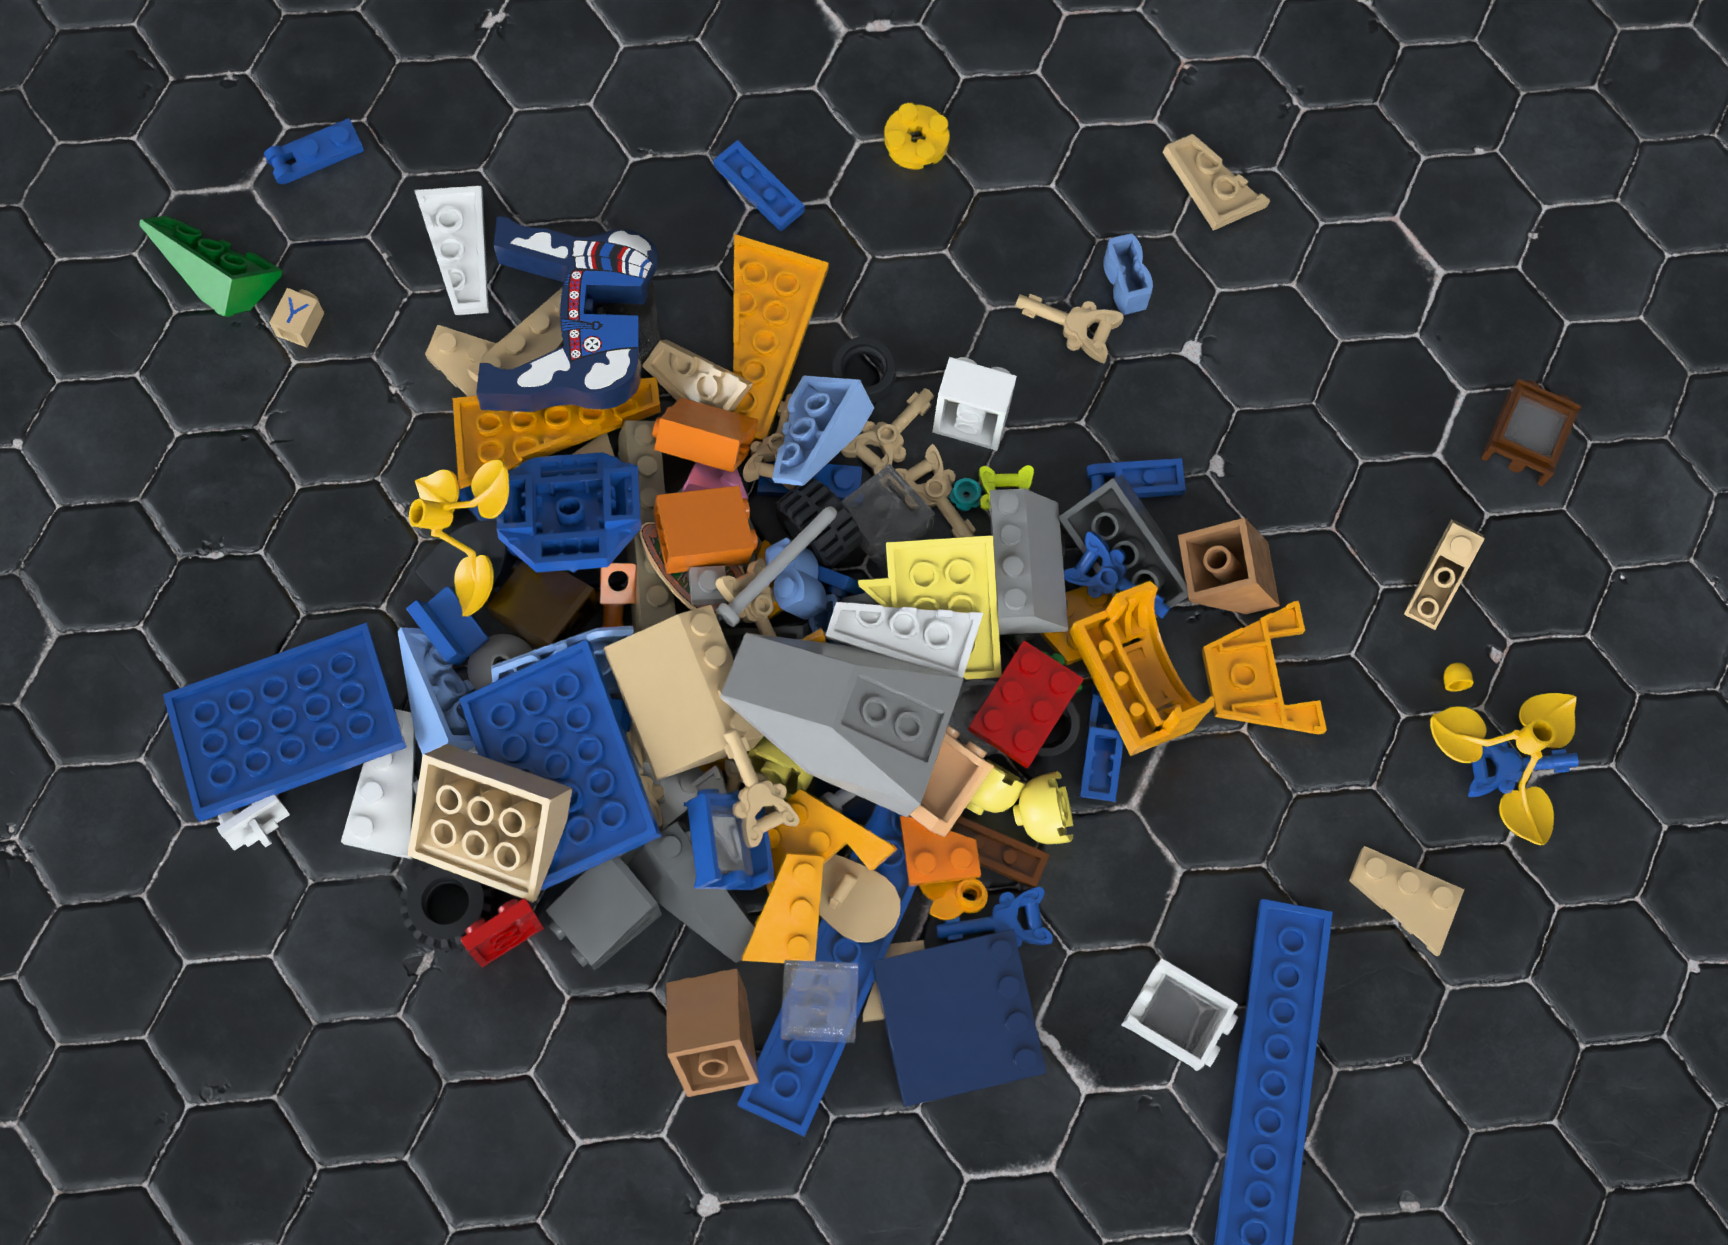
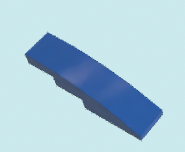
[1080,681,1123,802]

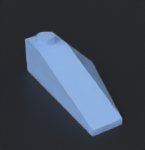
[772,375,874,486]
[491,626,634,694]
[398,627,475,755]

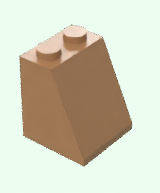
[1178,518,1280,614]
[666,969,759,1097]

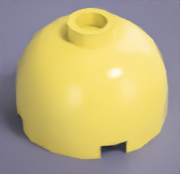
[747,736,813,800]
[966,759,1026,815]
[1013,771,1073,845]

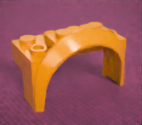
[1069,581,1214,756]

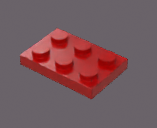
[967,641,1084,768]
[460,898,544,968]

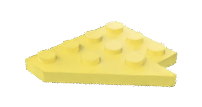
[858,535,1002,680]

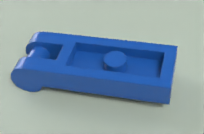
[264,118,364,184]
[1086,458,1186,498]

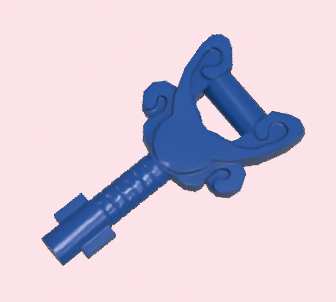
[1064,531,1170,619]
[1468,741,1579,797]
[936,887,1053,948]

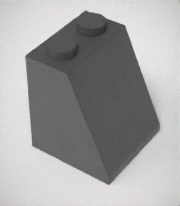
[546,856,662,971]

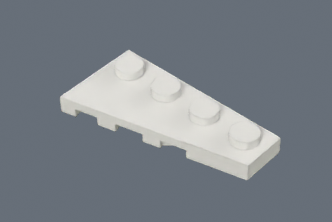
[341,709,416,860]

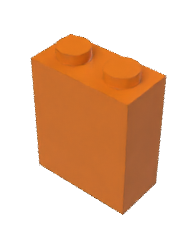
[652,397,758,473]
[653,486,758,574]

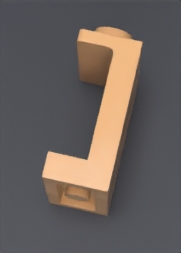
[910,725,994,837]

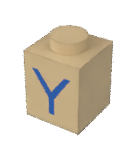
[269,288,324,348]

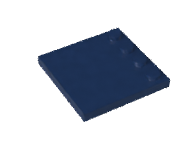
[871,929,1047,1107]

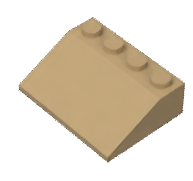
[604,604,764,780]
[408,744,572,902]

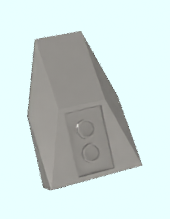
[720,633,964,817]

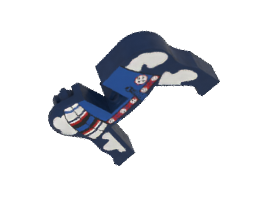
[476,216,659,412]

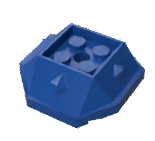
[497,452,641,573]

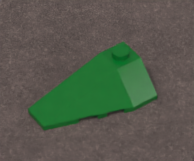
[139,215,282,316]

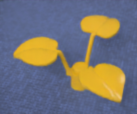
[409,460,509,617]
[1430,693,1576,845]

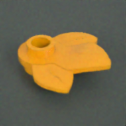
[919,878,988,920]

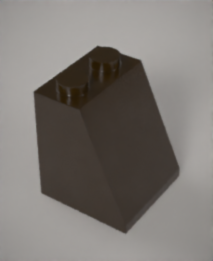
[487,558,599,649]

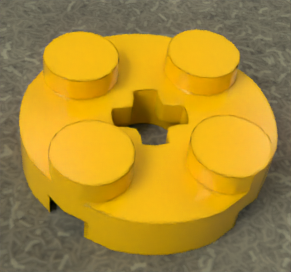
[884,103,949,170]

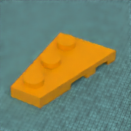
[741,852,824,965]

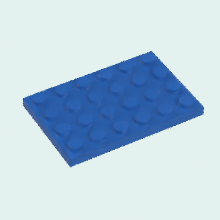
[163,622,407,822]
[459,639,662,891]

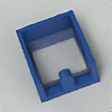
[684,789,775,890]

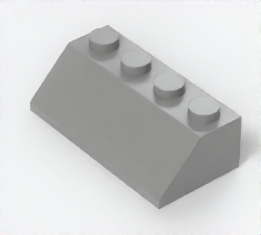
[989,489,1068,635]

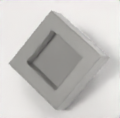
[688,566,727,606]

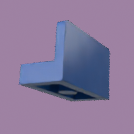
[406,587,489,666]

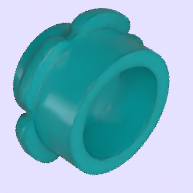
[949,478,982,511]

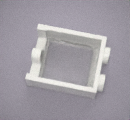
[1122,958,1238,1071]

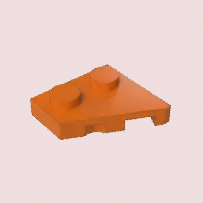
[900,816,981,887]

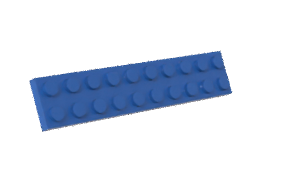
[737,804,916,1137]
[1214,899,1333,1245]

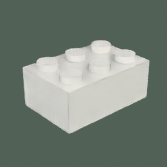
[933,357,1017,451]

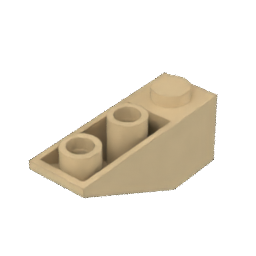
[1404,519,1485,630]

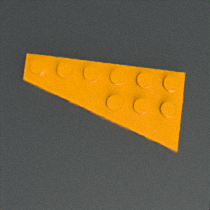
[733,234,829,443]
[453,377,661,489]

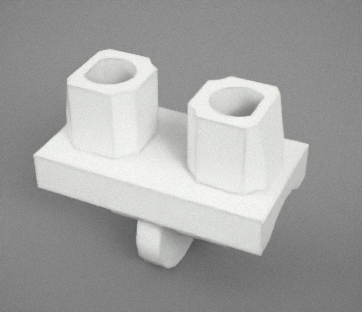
[216,795,290,851]

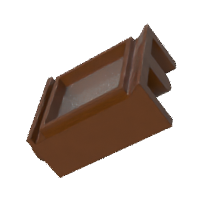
[1480,379,1582,486]

